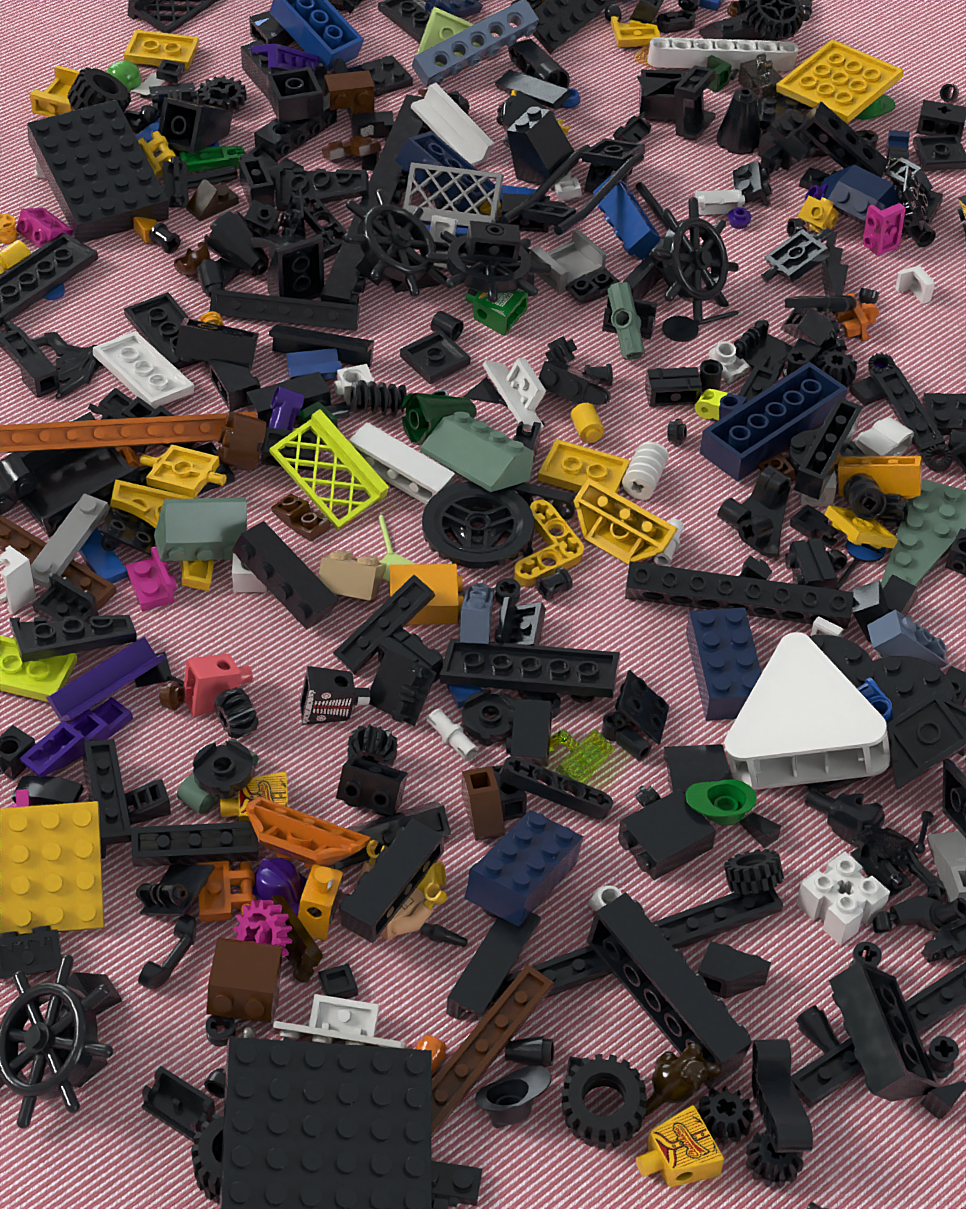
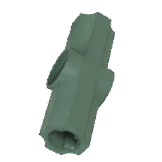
[607,282,645,360]

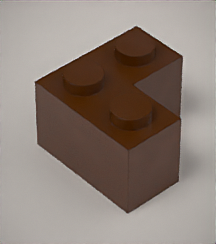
[324,70,375,120]

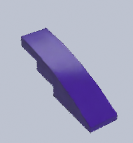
[19,697,133,778]

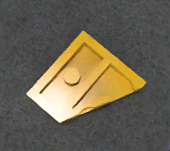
[611,16,661,48]

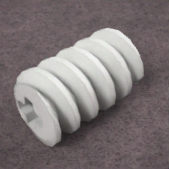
[622,442,669,500]

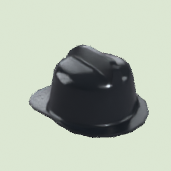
[475,1066,552,1128]

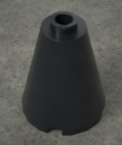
[716,88,761,155]
[204,211,269,276]

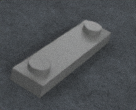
[30,494,109,589]

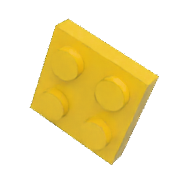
[824,505,898,549]

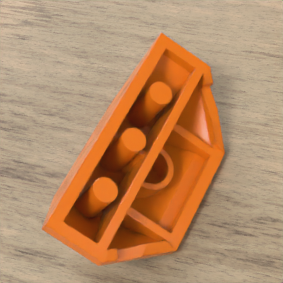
[245,797,371,869]

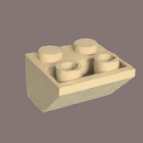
[318,550,387,601]

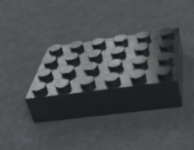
[27,100,169,243]

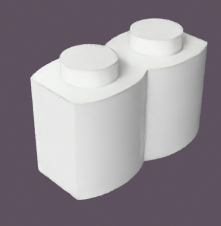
[855,417,914,456]

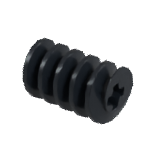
[350,379,407,417]

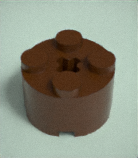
[216,411,266,471]

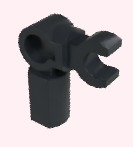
[601,713,651,761]

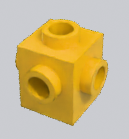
[797,196,839,233]

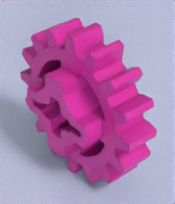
[233,900,292,964]

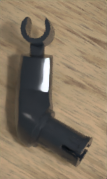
[872,896,966,933]

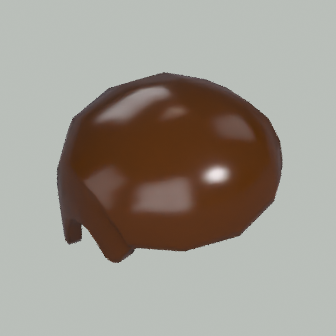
[174,242,211,276]

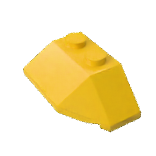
[574,478,678,565]

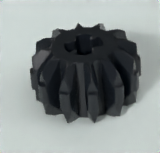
[815,349,857,387]
[214,687,259,739]
[347,724,398,767]
[697,1085,754,1147]
[746,1130,804,1189]

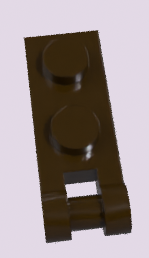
[270,895,323,983]

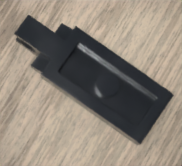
[921,917,966,963]

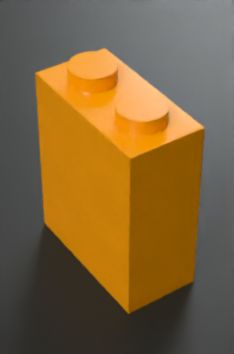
[390,564,464,625]

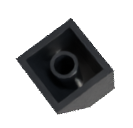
[158,97,233,154]
[506,107,579,184]

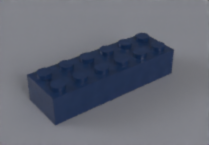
[700,362,848,482]

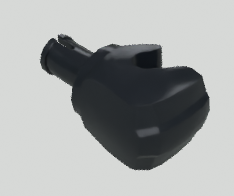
[805,788,885,847]

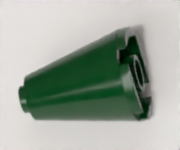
[402,393,477,445]

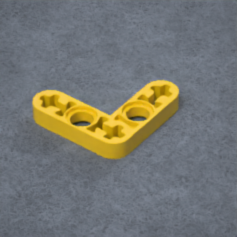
[513,500,584,587]

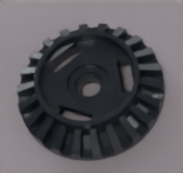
[422,481,534,569]

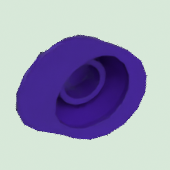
[253,858,315,917]

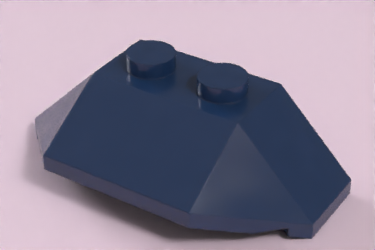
[820,165,900,225]

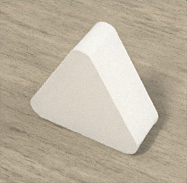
[725,632,891,790]

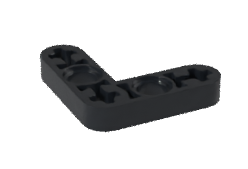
[302,195,347,259]

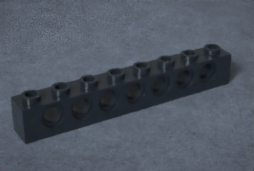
[625,561,854,629]

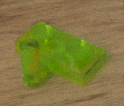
[550,728,615,784]

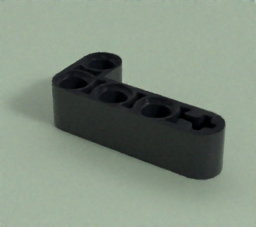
[752,1039,813,1153]

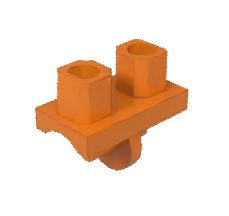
[835,293,879,341]

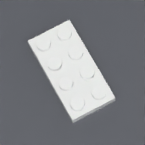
[93,331,194,408]

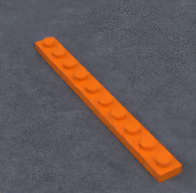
[0,412,257,453]

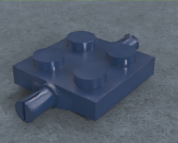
[425,0,483,18]

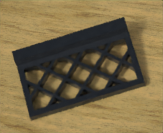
[128,0,219,34]

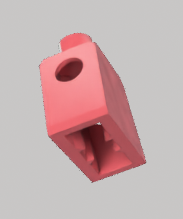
[183,654,253,717]

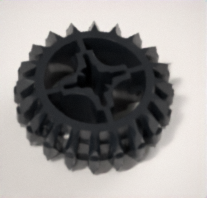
[746,0,805,41]

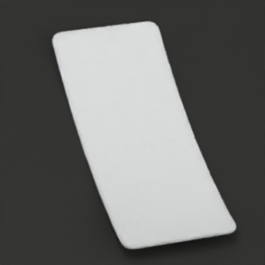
[131,73,165,95]

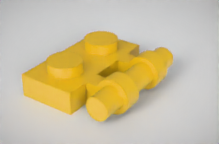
[138,131,177,179]

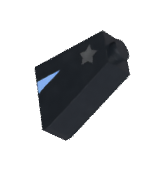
[249,11,296,47]

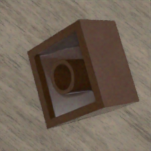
[206,938,283,1023]

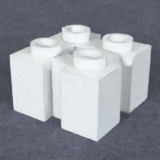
[796,851,890,946]

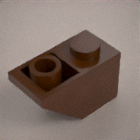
[461,766,505,841]

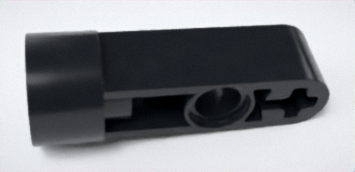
[508,39,570,88]

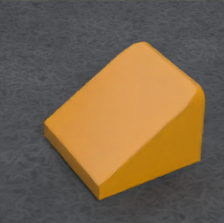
[133,217,158,243]

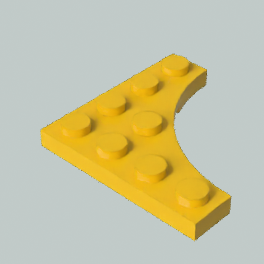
[110,480,214,591]

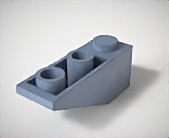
[460,583,495,644]
[867,609,948,667]

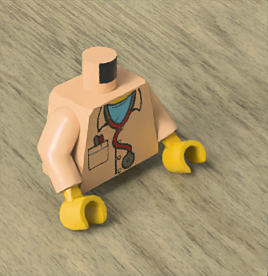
[355,840,447,939]

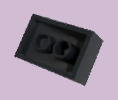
[267,235,325,300]

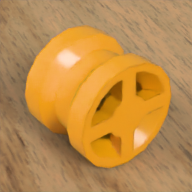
[0,213,18,244]

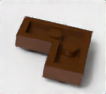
[322,135,382,160]

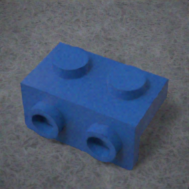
[286,348,342,380]

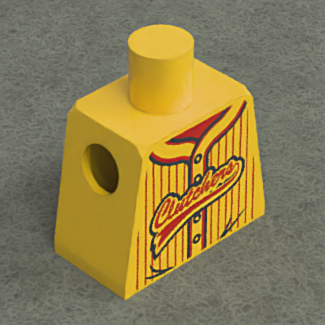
[220,772,288,822]
[636,1105,724,1187]

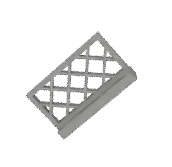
[403,162,504,228]

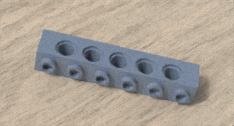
[412,0,539,88]

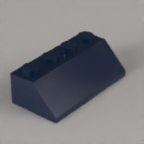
[395,131,495,214]

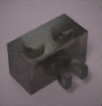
[738,53,783,103]

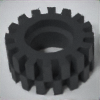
[724,849,784,894]

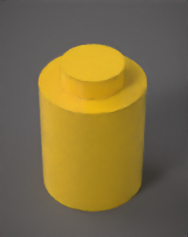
[0,240,31,274]
[570,403,605,443]

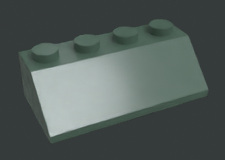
[420,412,534,492]

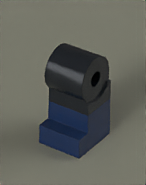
[885,130,910,167]

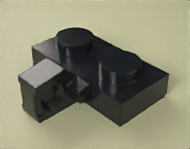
[431,1161,482,1209]

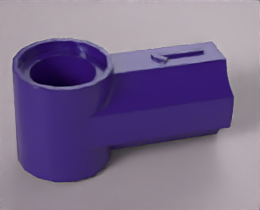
[268,386,304,431]

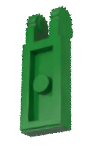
[180,145,245,173]

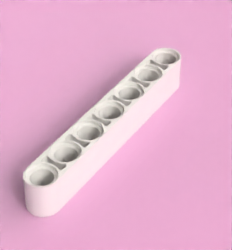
[647,38,799,71]

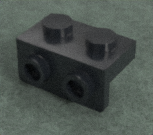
[733,160,772,206]
[32,573,99,621]
[495,596,546,646]

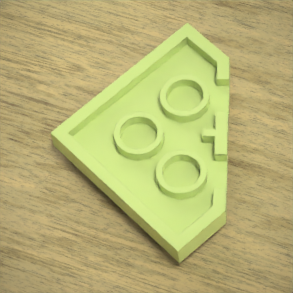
[417,7,494,66]

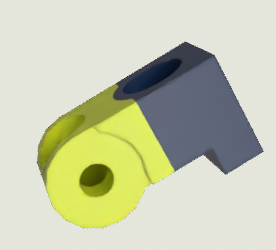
[694,389,747,420]

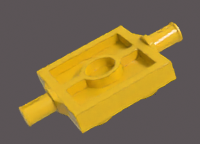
[140,445,226,498]

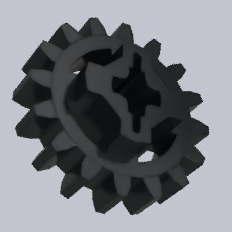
[197,76,247,111]

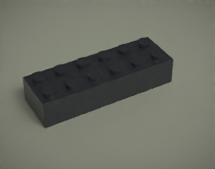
[587,892,753,1090]

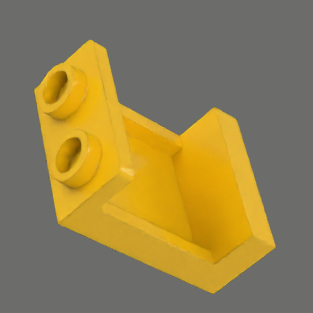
[30,65,80,117]

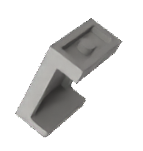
[530,229,606,294]

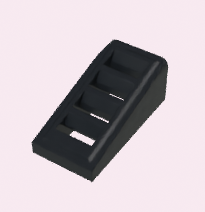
[125,779,171,825]

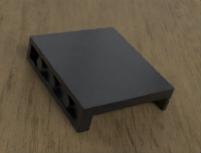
[0,412,143,537]

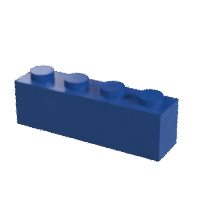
[593,173,661,260]

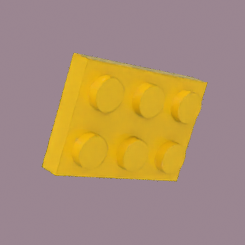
[124,30,200,70]
[537,439,630,494]

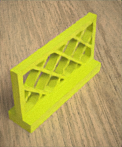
[269,409,389,530]

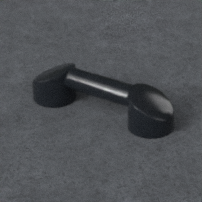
[138,913,197,989]

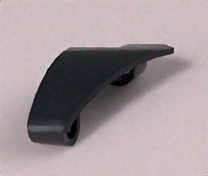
[717,465,791,558]

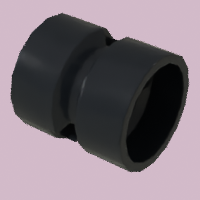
[843,474,887,520]

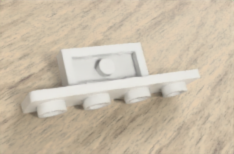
[483,358,546,431]
[273,994,406,1048]

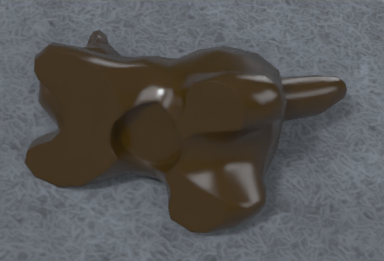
[645,1043,722,1117]

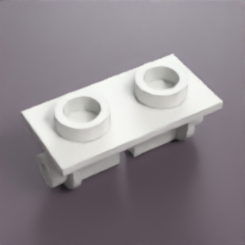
[695,190,745,215]

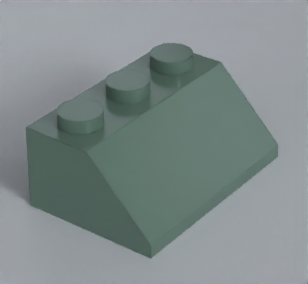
[154,498,247,562]

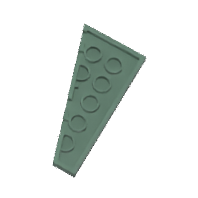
[881,479,966,588]

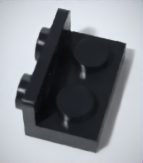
[0,926,62,980]

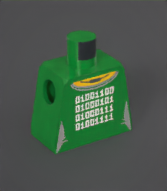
[466,288,528,336]

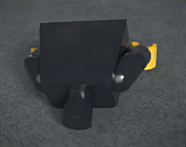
[501,90,570,148]

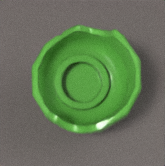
[106,60,142,91]

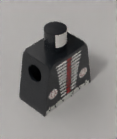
[300,666,370,725]

